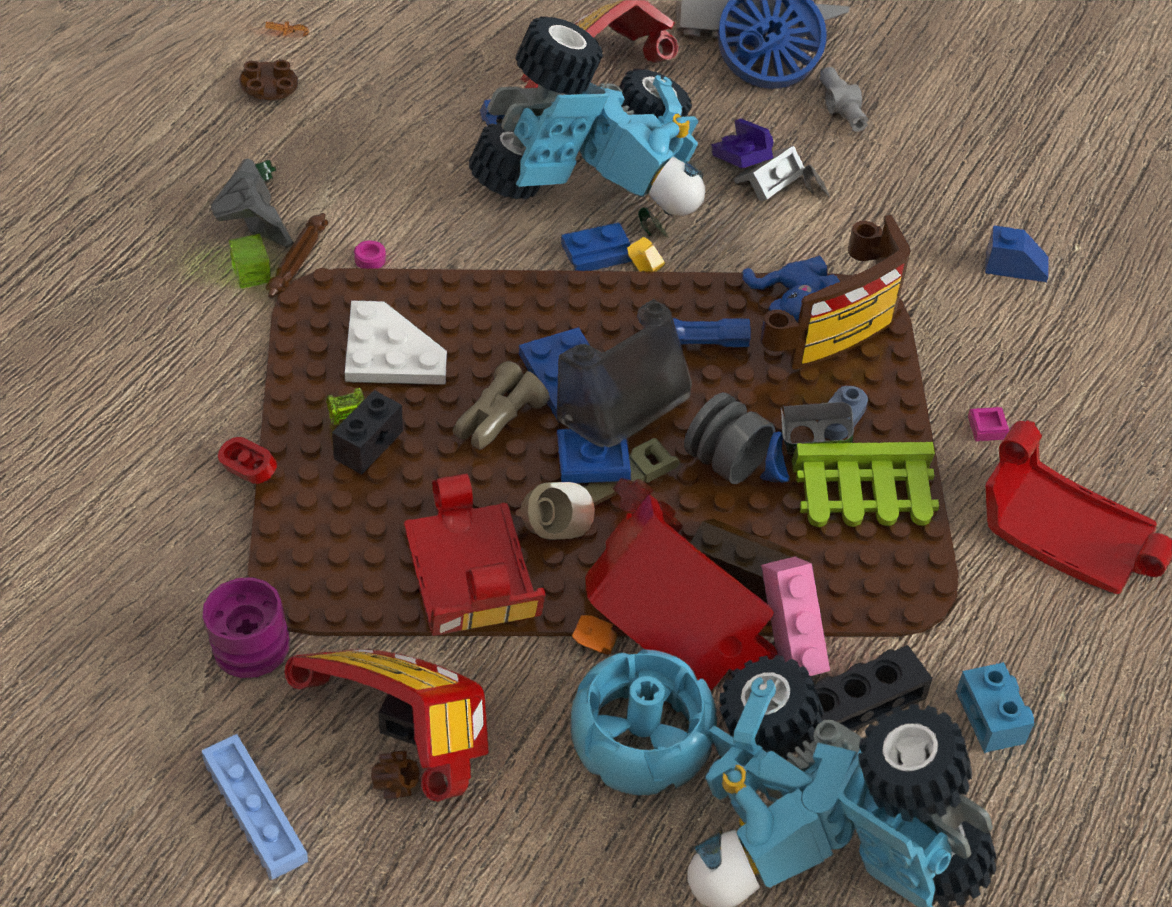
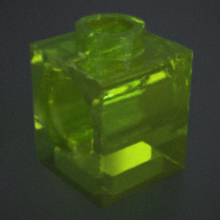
[228,234,271,289]

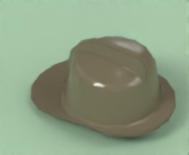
[515,482,595,540]

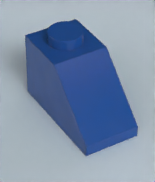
[985,226,1049,282]

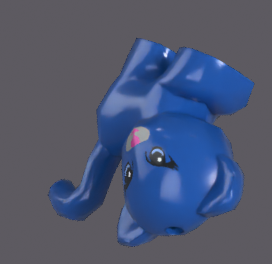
[742,255,840,322]

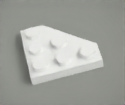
[345,301,447,384]

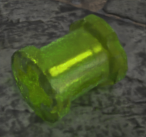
[326,388,365,425]

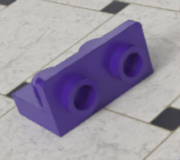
[711,118,774,168]

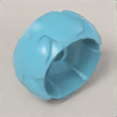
[570,649,717,795]

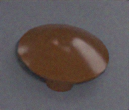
[239,59,298,100]

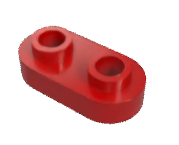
[218,437,277,484]

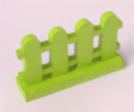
[792,442,939,527]

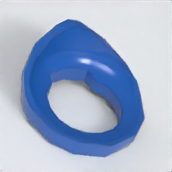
[760,432,789,483]

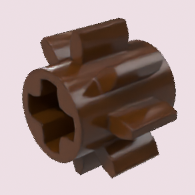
[371,750,419,800]

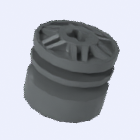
[684,392,775,484]

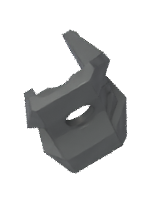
[211,158,293,248]

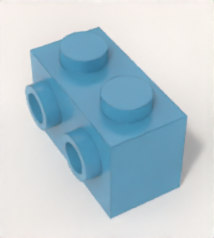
[956,662,1034,753]

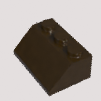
[691,518,811,604]

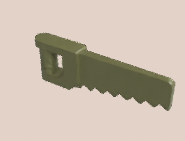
[582,438,680,506]

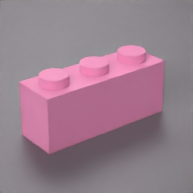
[761,557,830,676]

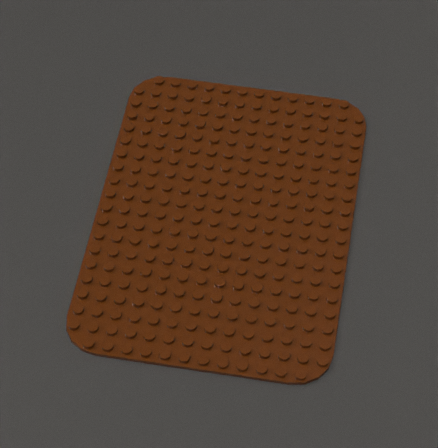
[248,268,958,637]

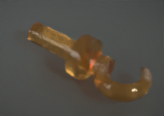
[265,21,309,37]

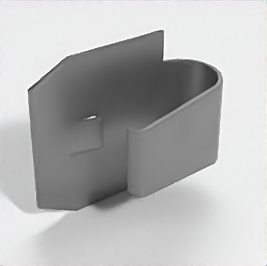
[803,165,829,197]

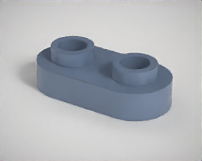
[818,386,868,440]

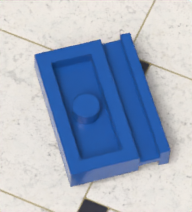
[561,222,632,271]

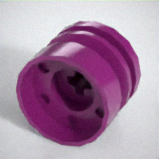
[202,577,290,678]

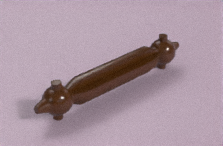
[265,213,328,298]

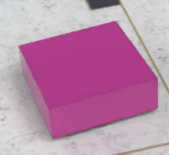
[968,407,1009,441]

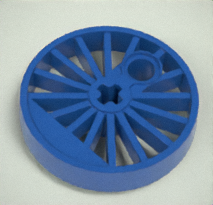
[718,0,827,89]

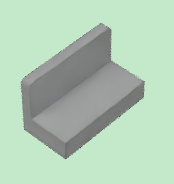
[733,146,805,201]

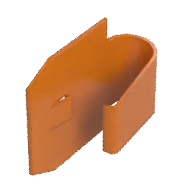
[572,615,618,655]

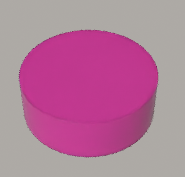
[354,240,386,268]

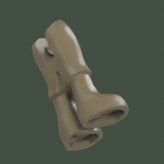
[453,361,550,450]

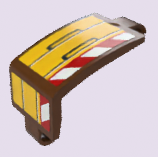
[760,215,911,370]

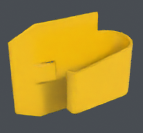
[627,237,665,272]

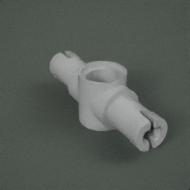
[820,67,868,132]

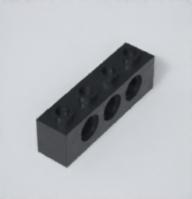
[804,645,933,752]

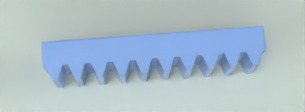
[201,734,308,880]

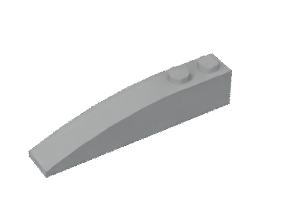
[676,0,849,38]

